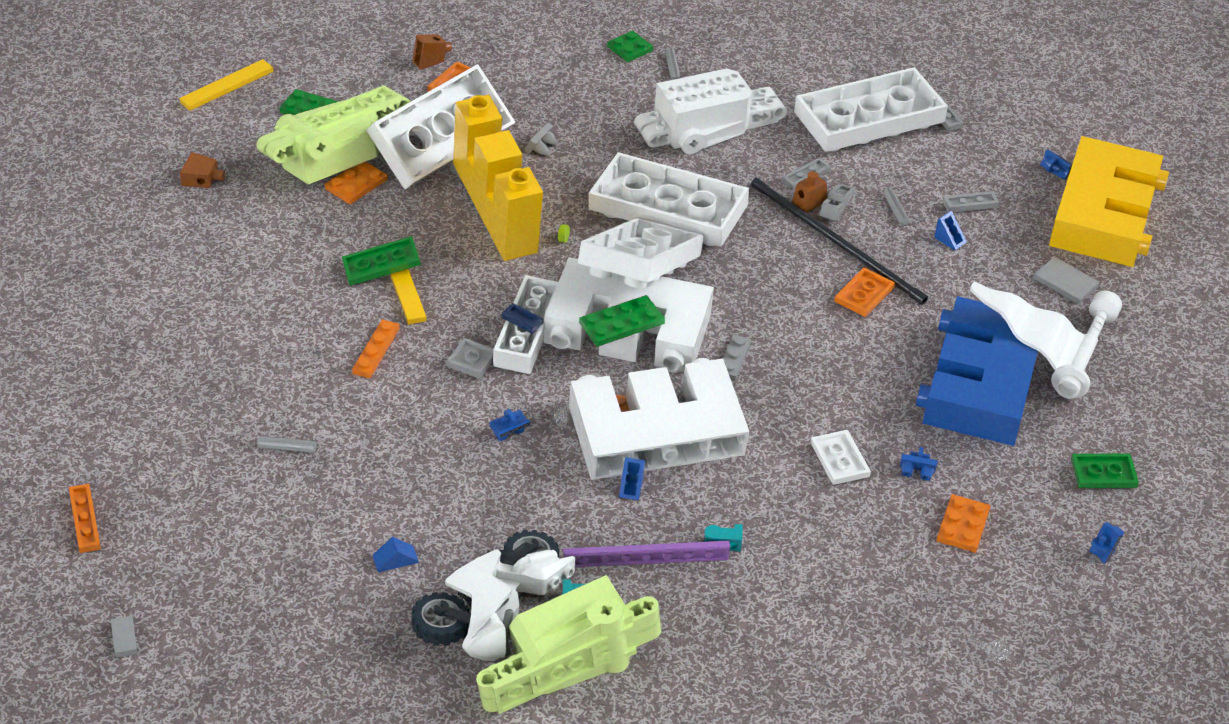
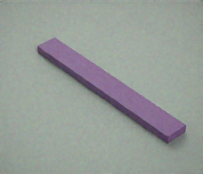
[563,541,730,567]

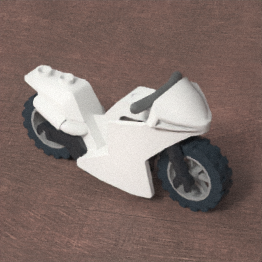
[411,530,575,661]

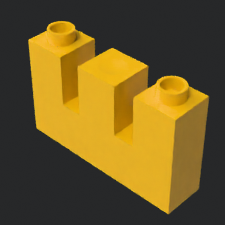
[453,94,543,261]
[1049,136,1169,267]

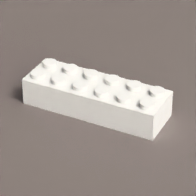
[493,275,558,374]

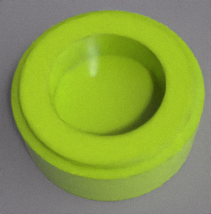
[558,224,570,243]

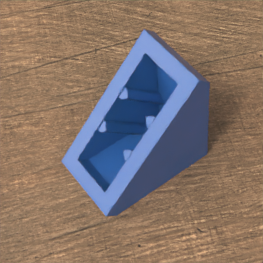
[934,211,967,250]
[619,457,645,500]
[372,537,419,572]

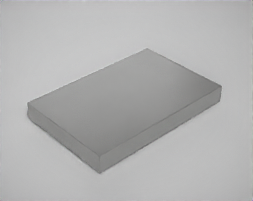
[1033,257,1100,304]

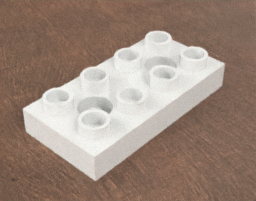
[366,64,515,189]
[794,67,948,152]
[589,152,749,247]
[578,218,704,288]

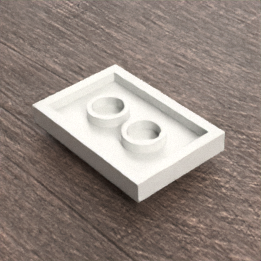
[810,430,871,485]

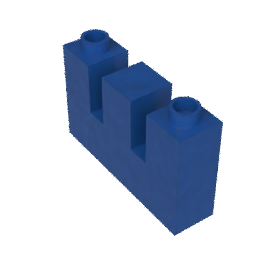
[916,296,1038,446]

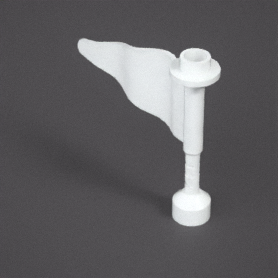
[970,282,1122,399]

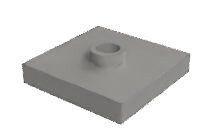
[446,338,494,379]

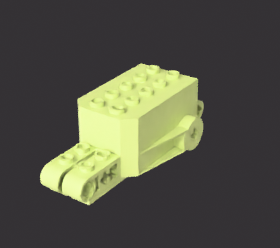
[257,85,410,185]
[476,575,661,714]

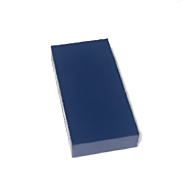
[501,303,544,334]

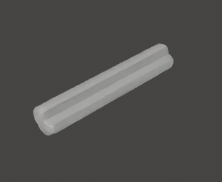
[665,47,680,80]
[883,187,909,226]
[257,436,317,453]

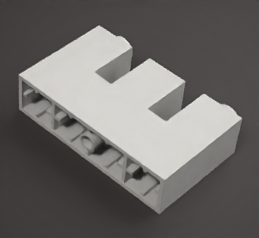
[544,257,714,373]
[569,358,749,480]

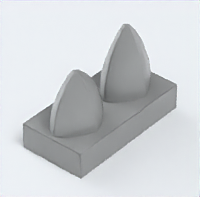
[524,122,557,156]

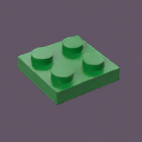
[607,30,653,62]

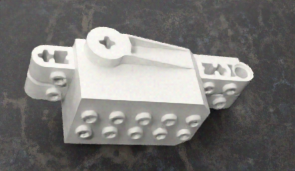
[634,69,787,154]

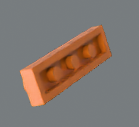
[352,319,400,379]
[68,483,101,553]

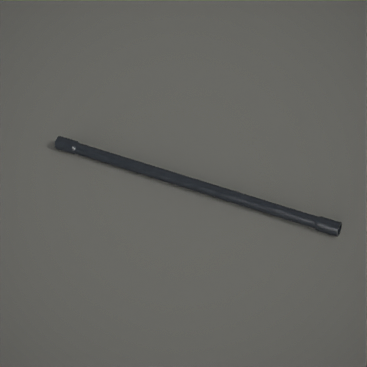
[751,177,928,305]

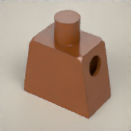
[412,34,452,70]
[180,152,225,188]
[792,171,827,213]

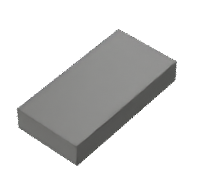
[111,616,138,658]

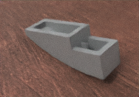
[819,183,855,221]

